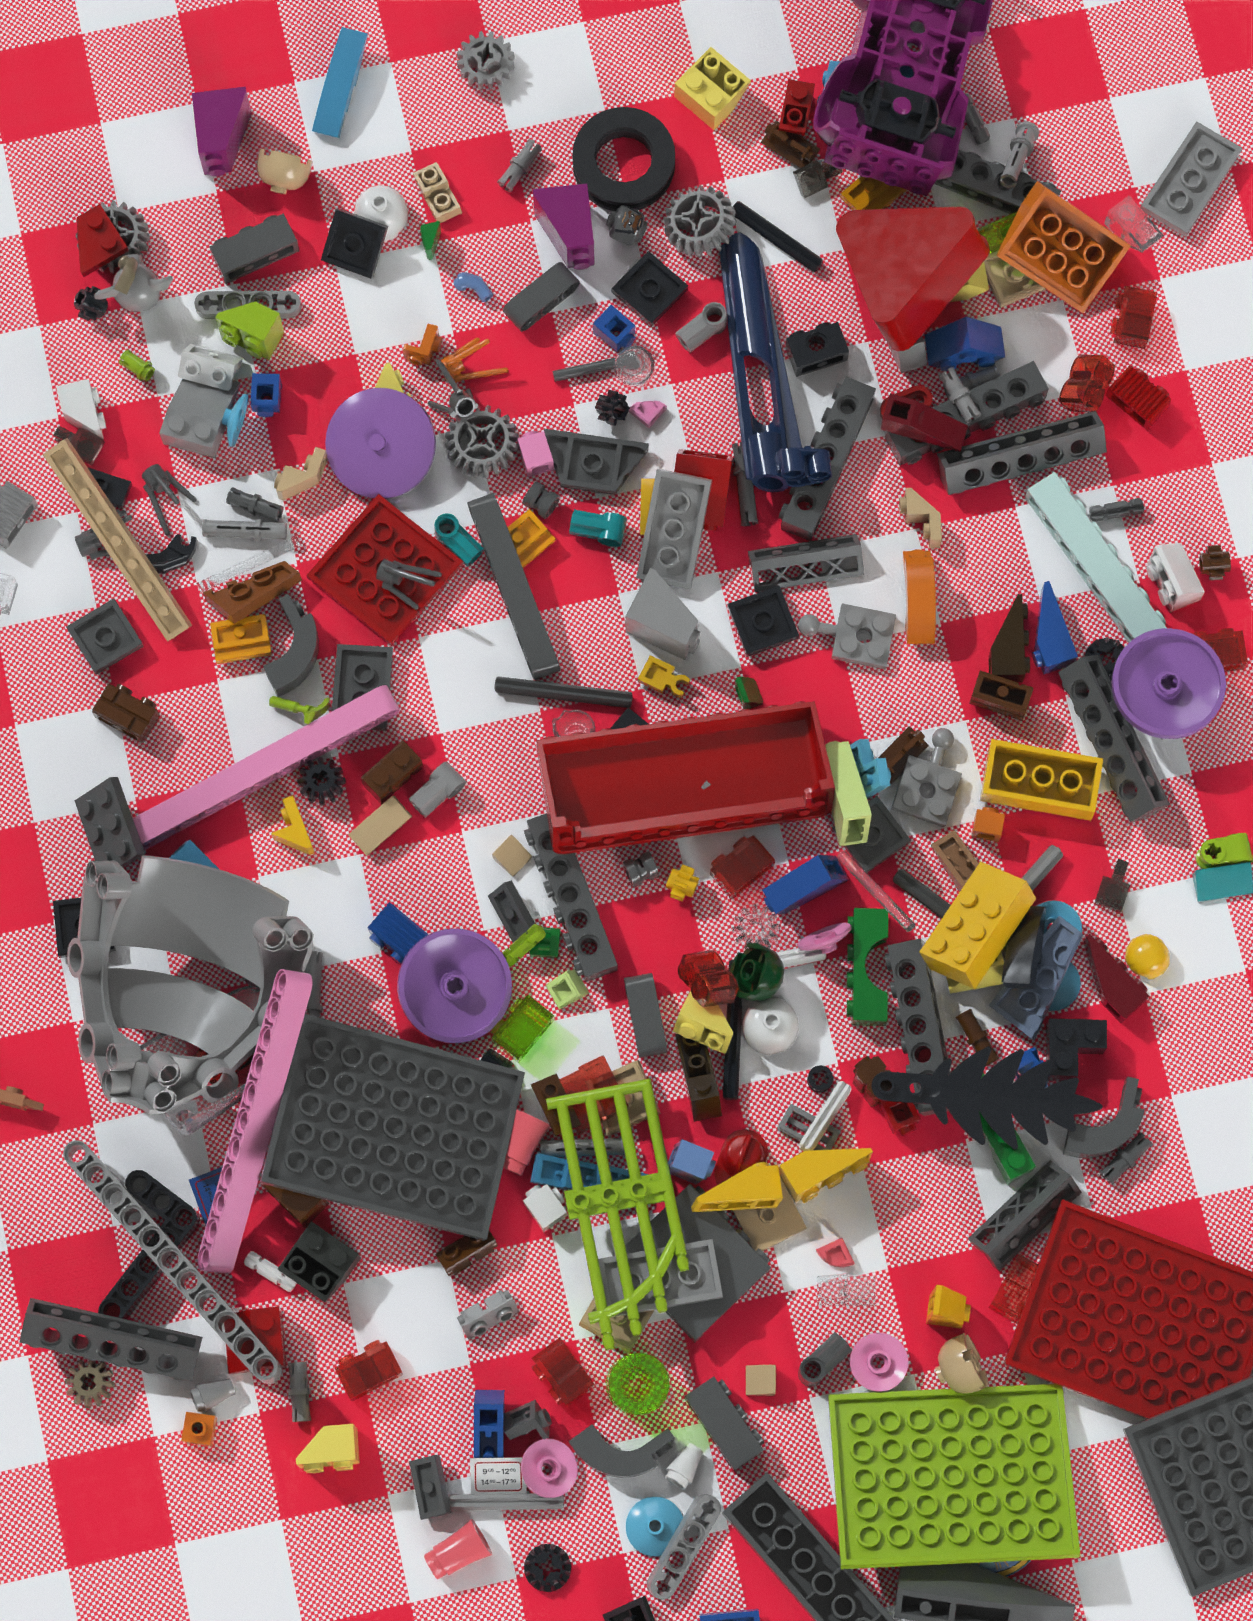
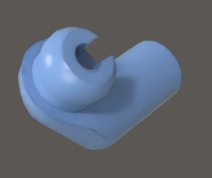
[453,272,493,302]

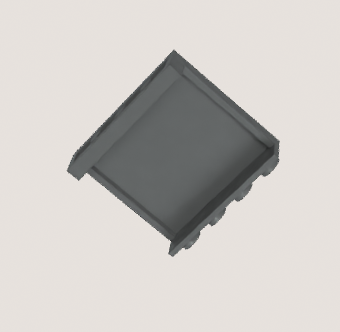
[625,1184,771,1343]

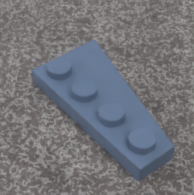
[989,916,1083,1041]

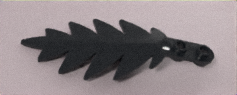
[871,1046,1103,1150]

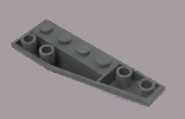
[894,1563,1075,1621]

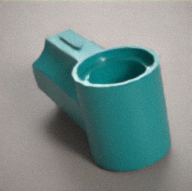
[569,509,627,547]
[434,513,484,567]

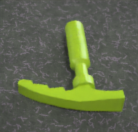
[269,696,330,724]

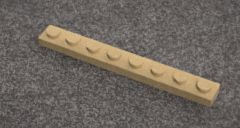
[42,438,192,642]

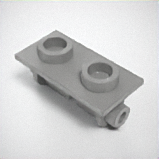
[456,1289,519,1340]

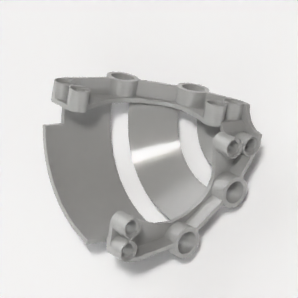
[67,855,314,1115]

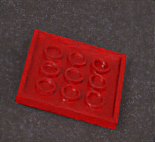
[306,494,463,646]

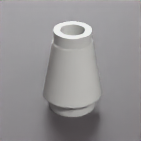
[665,1443,703,1489]

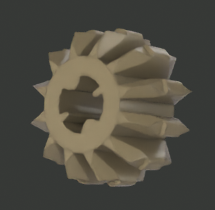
[65,1360,115,1409]

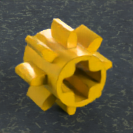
[666,864,700,902]

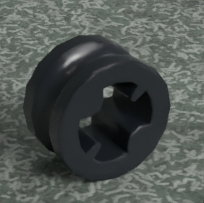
[807,1065,833,1093]

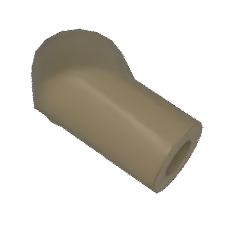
[114,256,138,295]

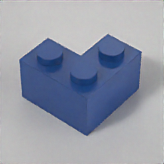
[924,317,1005,372]

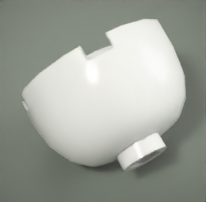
[354,185,409,242]
[742,997,799,1055]

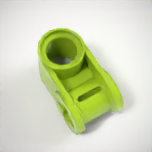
[1195,833,1253,869]

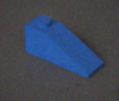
[1032,581,1078,675]
[474,1390,505,1458]

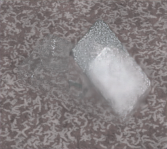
[817,1273,876,1306]

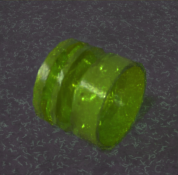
[605,1353,670,1415]

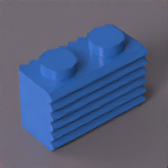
[367,902,429,966]

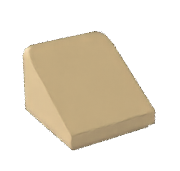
[492,834,532,877]
[746,1364,776,1396]

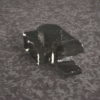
[793,160,843,198]
[53,426,105,466]
[1094,859,1130,913]

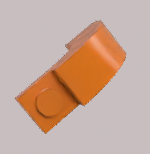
[902,549,936,644]

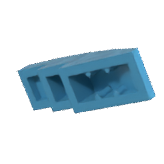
[312,27,368,138]
[530,1153,649,1190]

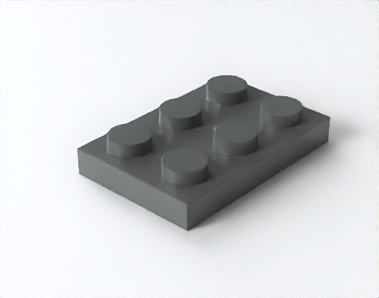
[332,644,394,731]
[74,777,145,868]

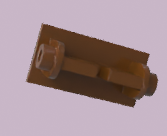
[761,120,820,171]
[878,726,929,785]
[531,1073,581,1136]
[435,1231,498,1276]

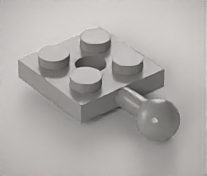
[798,603,896,670]
[891,728,962,827]

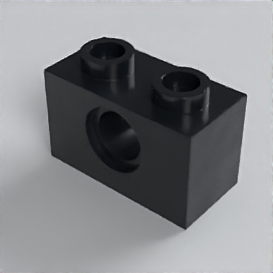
[785,322,849,377]

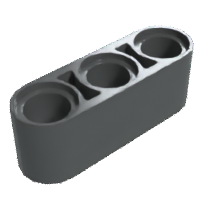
[503,262,580,332]
[624,973,668,1058]

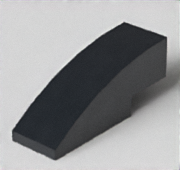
[1001,906,1046,989]

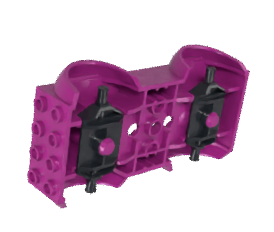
[813,0,993,196]

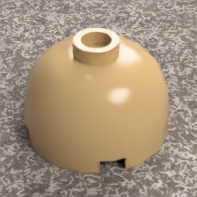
[257,149,313,195]
[935,1333,989,1394]

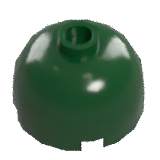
[729,943,784,1002]

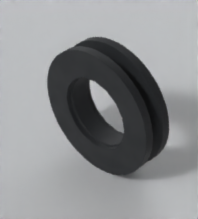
[572,107,675,212]

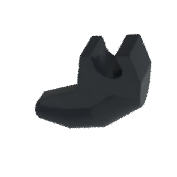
[145,534,198,574]

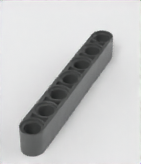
[467,493,560,680]

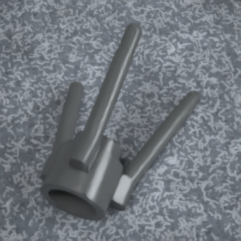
[427,359,478,418]
[142,464,197,536]
[74,510,132,560]
[376,559,442,610]

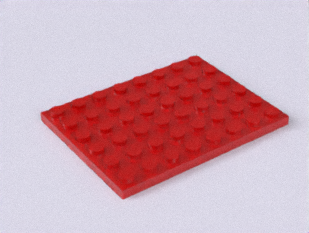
[1003,1199,1253,1419]

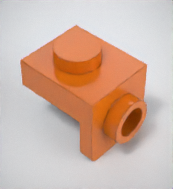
[402,323,443,366]

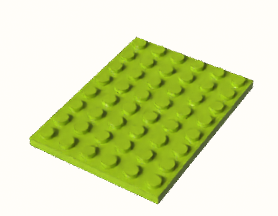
[828,1384,1080,1569]

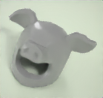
[94,254,173,312]

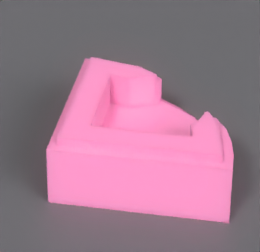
[628,400,667,428]

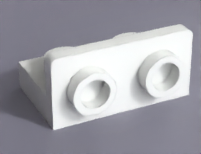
[178,344,243,391]

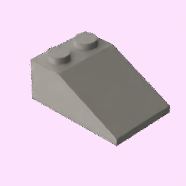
[159,379,240,459]

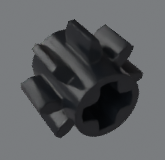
[74,286,108,321]
[595,390,630,426]

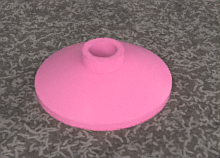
[797,923,852,954]
[850,1333,908,1392]
[521,1439,578,1498]

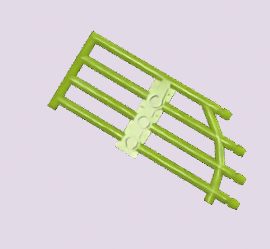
[546,1078,689,1350]

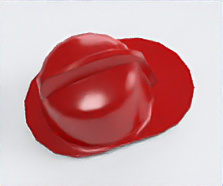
[714,1129,768,1185]

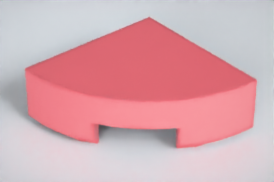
[816,1238,855,1268]

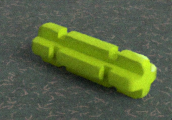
[502,924,546,967]

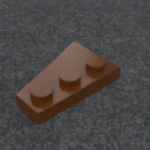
[203,561,302,624]

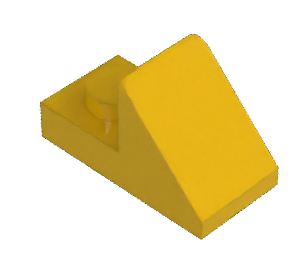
[271,795,315,855]

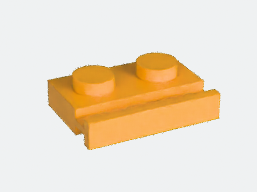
[840,176,906,210]
[507,509,556,568]
[210,614,272,664]

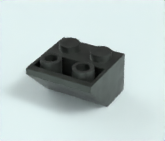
[278,1221,361,1303]

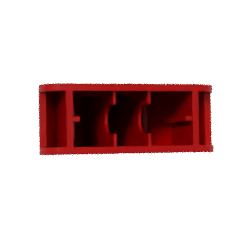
[836,207,990,351]

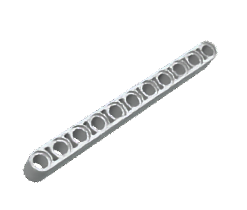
[63,1140,282,1384]

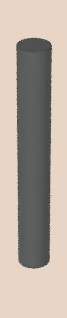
[552,354,635,382]

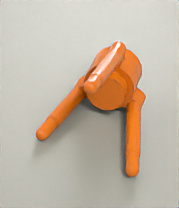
[441,337,509,383]

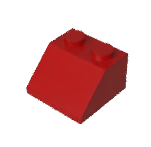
[224,1306,287,1374]

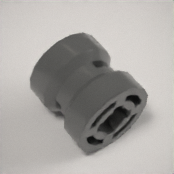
[522,481,560,519]
[623,851,660,888]

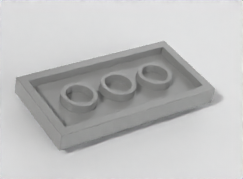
[1139,121,1243,237]
[636,469,712,589]
[598,1239,723,1317]

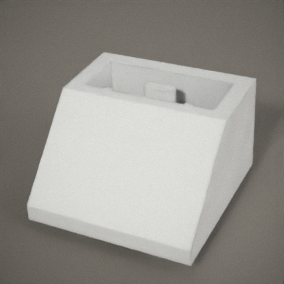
[1146,543,1205,612]

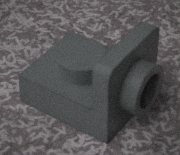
[504,1400,552,1440]

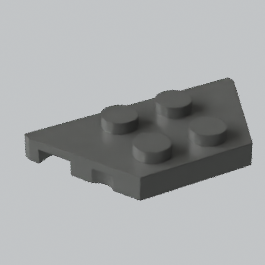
[544,428,649,495]

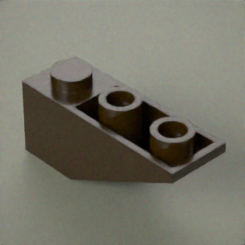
[988,594,1030,682]
[675,1034,722,1122]

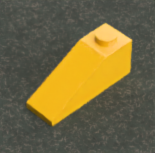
[691,1162,783,1212]
[926,1285,971,1329]

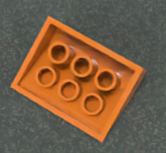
[997,181,1131,314]

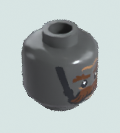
[605,205,648,245]

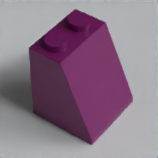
[192,87,252,177]
[533,183,595,270]

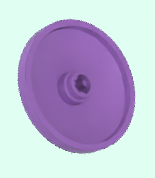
[325,388,436,499]
[1111,628,1226,739]
[397,928,512,1043]

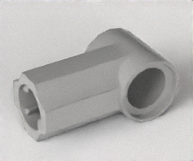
[675,302,727,353]
[409,761,467,818]

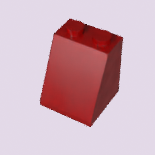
[674,449,734,530]

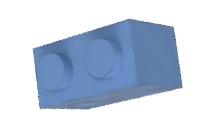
[668,1139,716,1185]

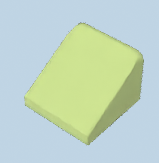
[545,969,589,1010]

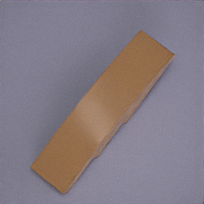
[931,830,979,892]

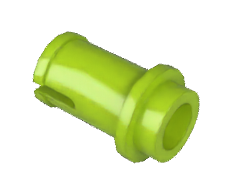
[119,349,155,381]

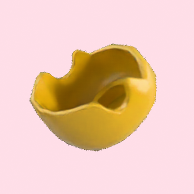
[1125,934,1170,979]

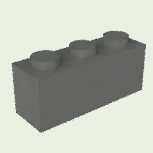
[209,213,299,284]
[684,1376,765,1472]

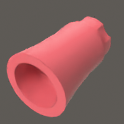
[503,1109,550,1176]
[424,1519,492,1579]

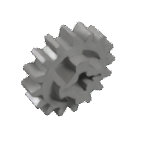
[457,31,515,90]

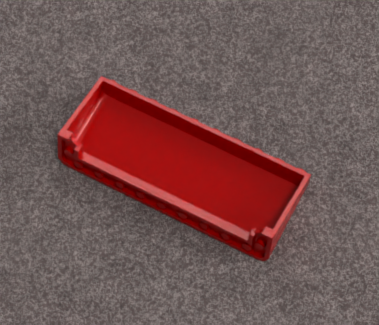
[536,701,835,854]

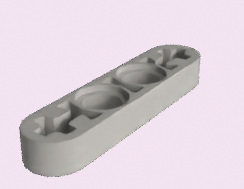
[194,291,302,319]
[647,1494,721,1600]

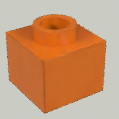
[971,807,1005,842]
[181,1412,217,1447]

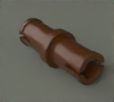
[955,1009,1000,1067]

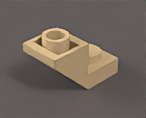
[274,447,328,501]
[899,488,942,549]

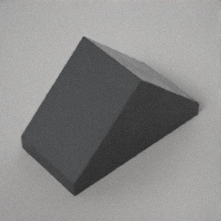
[603,1596,655,1621]

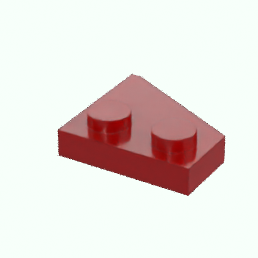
[76,204,129,277]

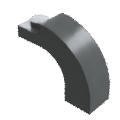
[263,594,319,697]
[1063,1077,1145,1158]
[569,1424,675,1478]

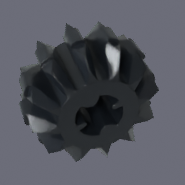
[297,757,346,806]

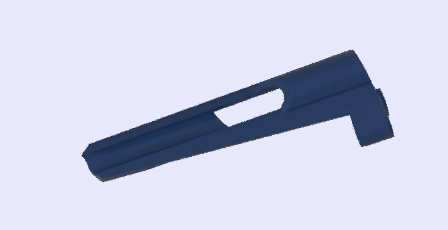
[719,232,832,492]

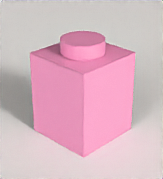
[518,431,554,477]

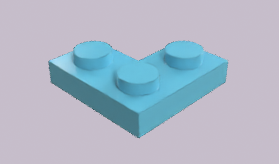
[850,739,891,799]

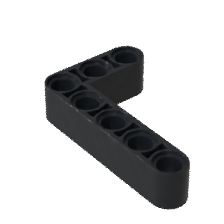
[98,1170,200,1320]

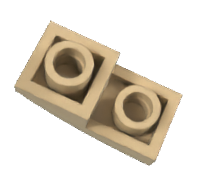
[413,162,462,223]
[348,795,412,856]

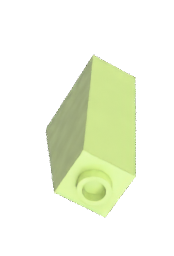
[825,741,872,846]

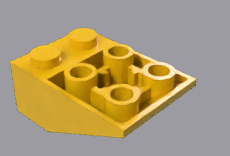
[779,1148,873,1203]

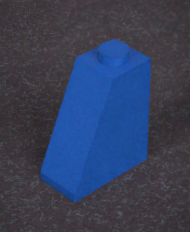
[762,855,849,914]

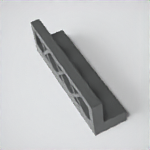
[748,534,864,592]
[968,1160,1082,1271]

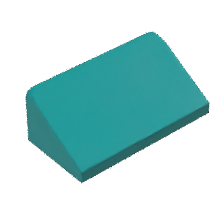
[1192,862,1253,902]

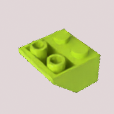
[215,301,284,360]

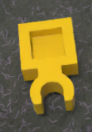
[638,655,690,698]

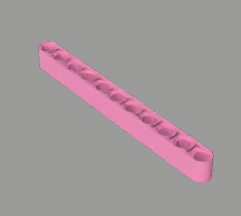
[133,685,400,850]
[198,969,313,1274]

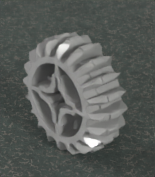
[663,185,737,258]
[76,200,150,274]
[445,405,519,479]

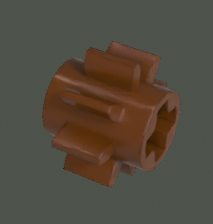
[1199,545,1231,580]

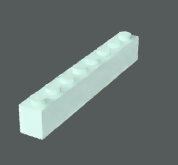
[1025,472,1167,643]

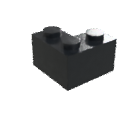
[1046,1018,1107,1081]

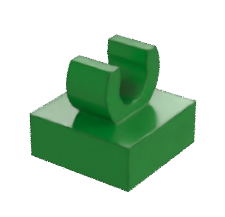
[530,927,560,958]

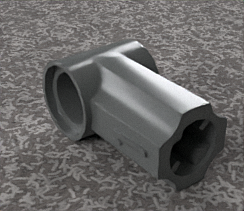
[798,1332,852,1387]

